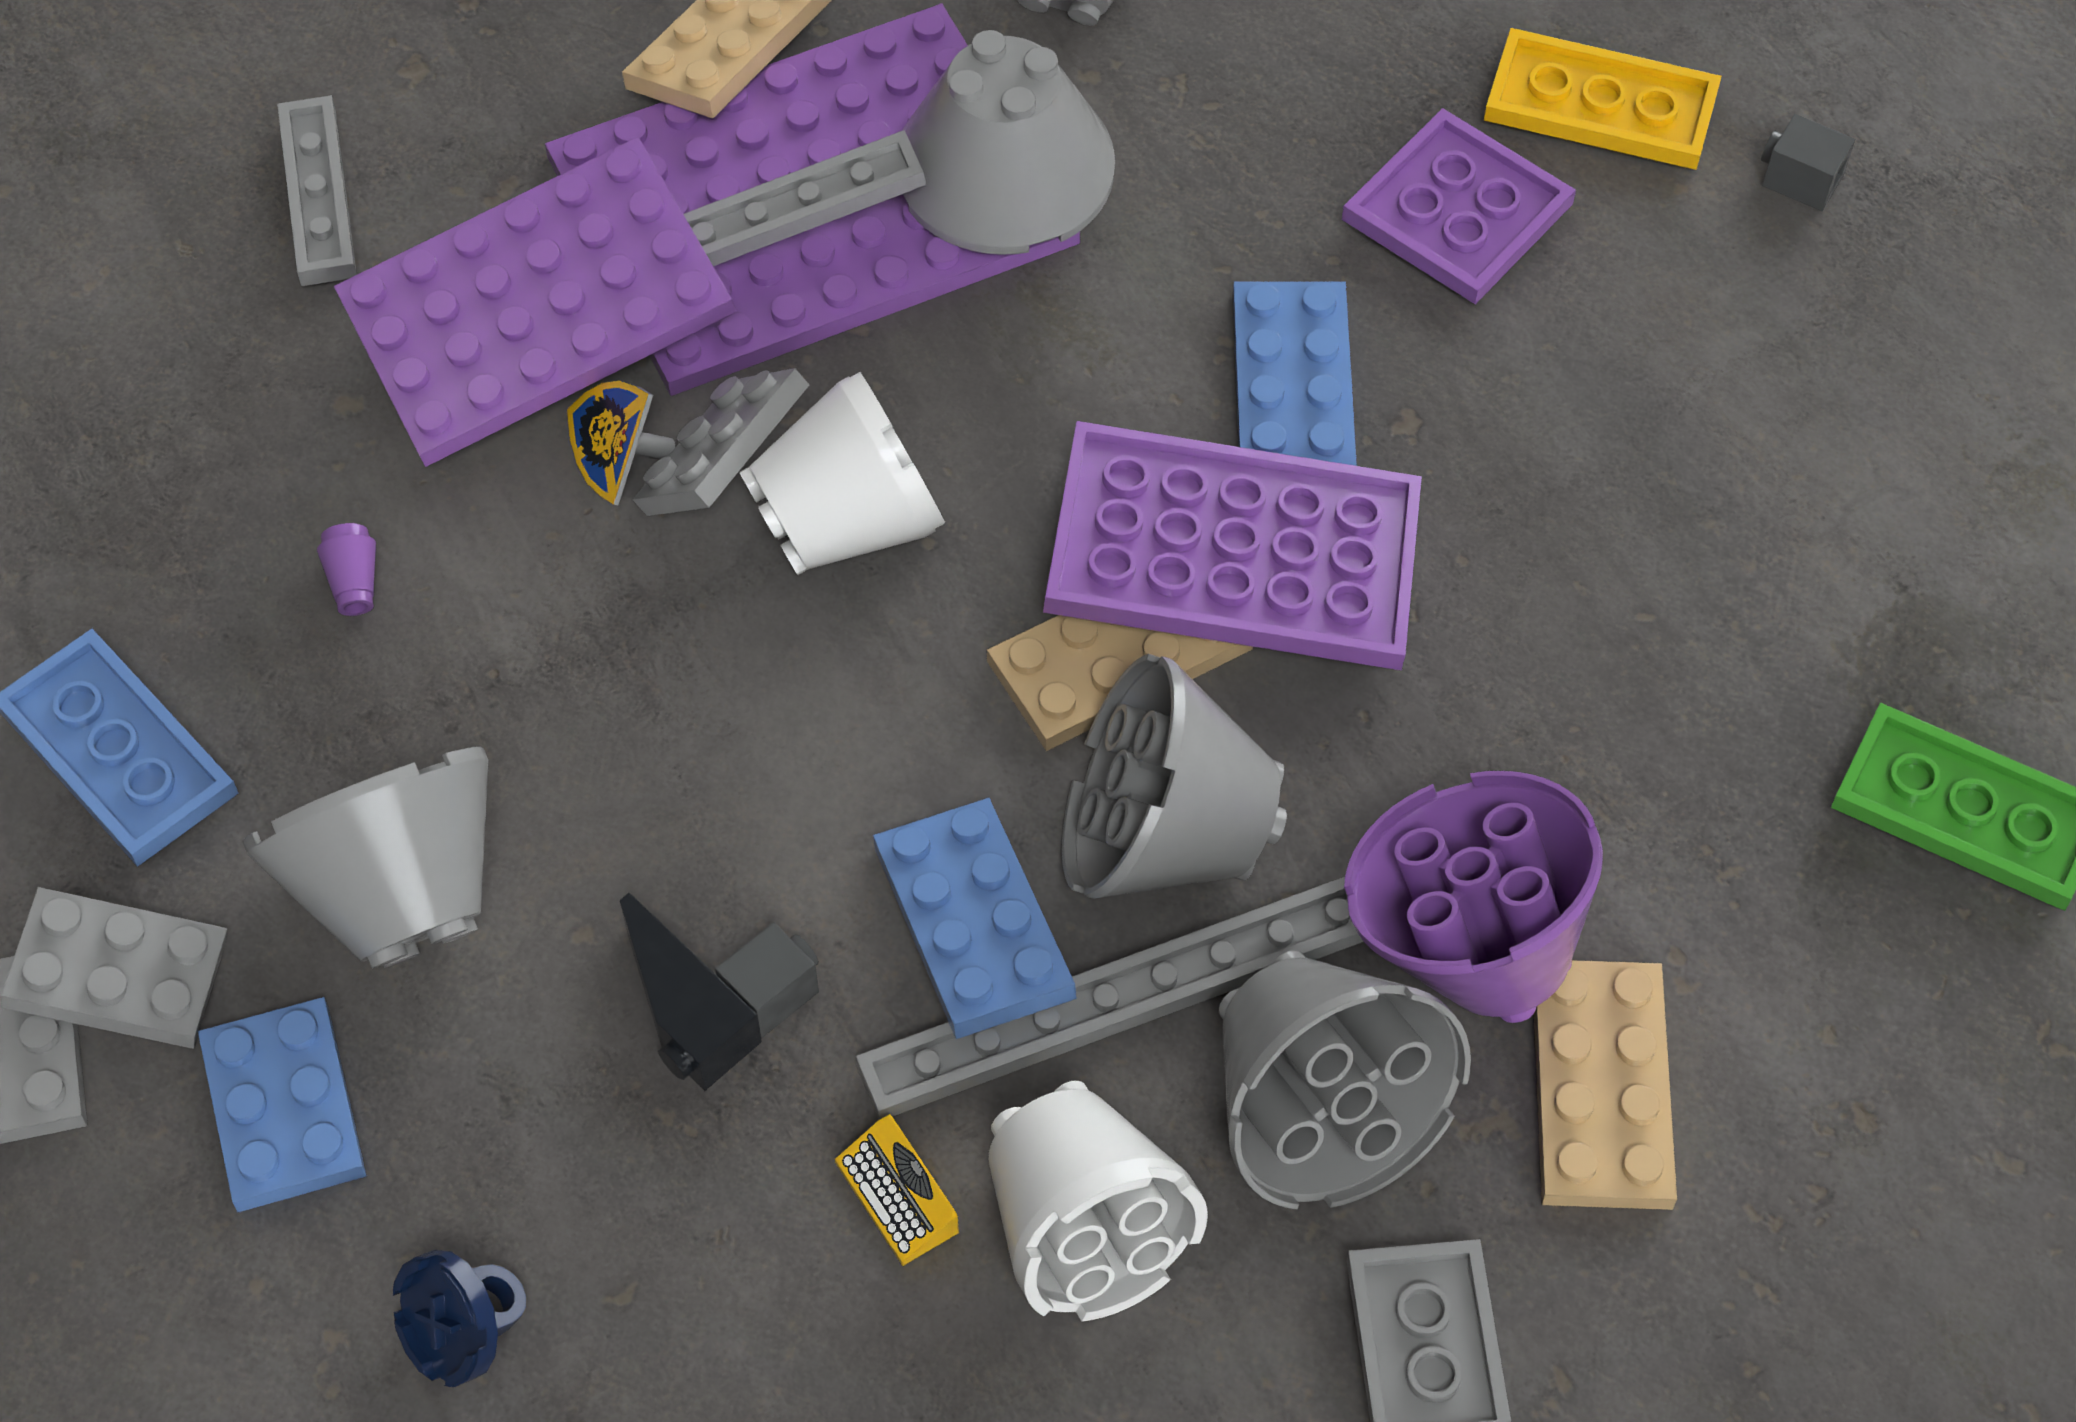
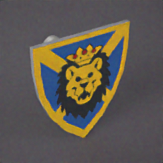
[567,381,675,505]

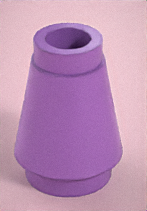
[317,523,376,616]

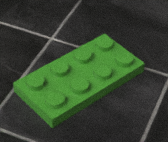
[1831,703,2076,911]

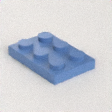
[198,997,367,1212]

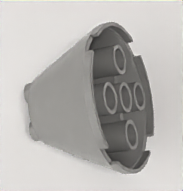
[902,30,1115,255]
[1062,654,1287,899]
[243,747,489,969]
[1219,950,1471,1209]

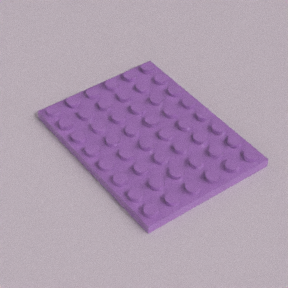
[545,3,1080,396]

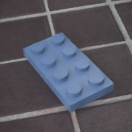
[1233,282,1357,466]
[0,629,239,867]
[873,798,1077,1039]

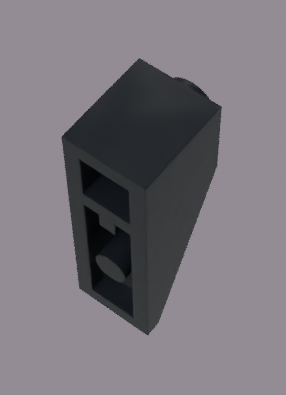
[620,893,762,1091]

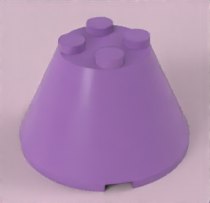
[1344,771,1603,1023]

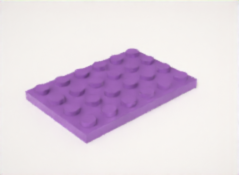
[334,136,737,467]
[1043,421,1422,670]

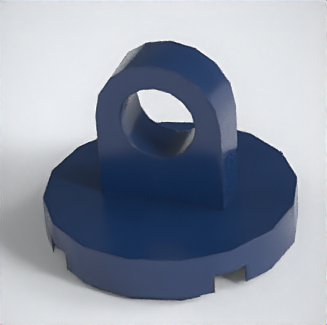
[393,1250,526,1387]

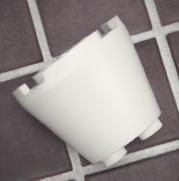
[739,372,945,575]
[988,1081,1208,1322]

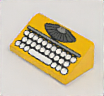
[835,1114,959,1266]

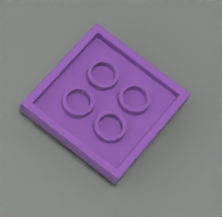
[1342,108,1576,305]

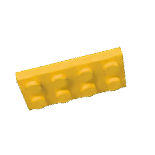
[1484,28,1722,170]

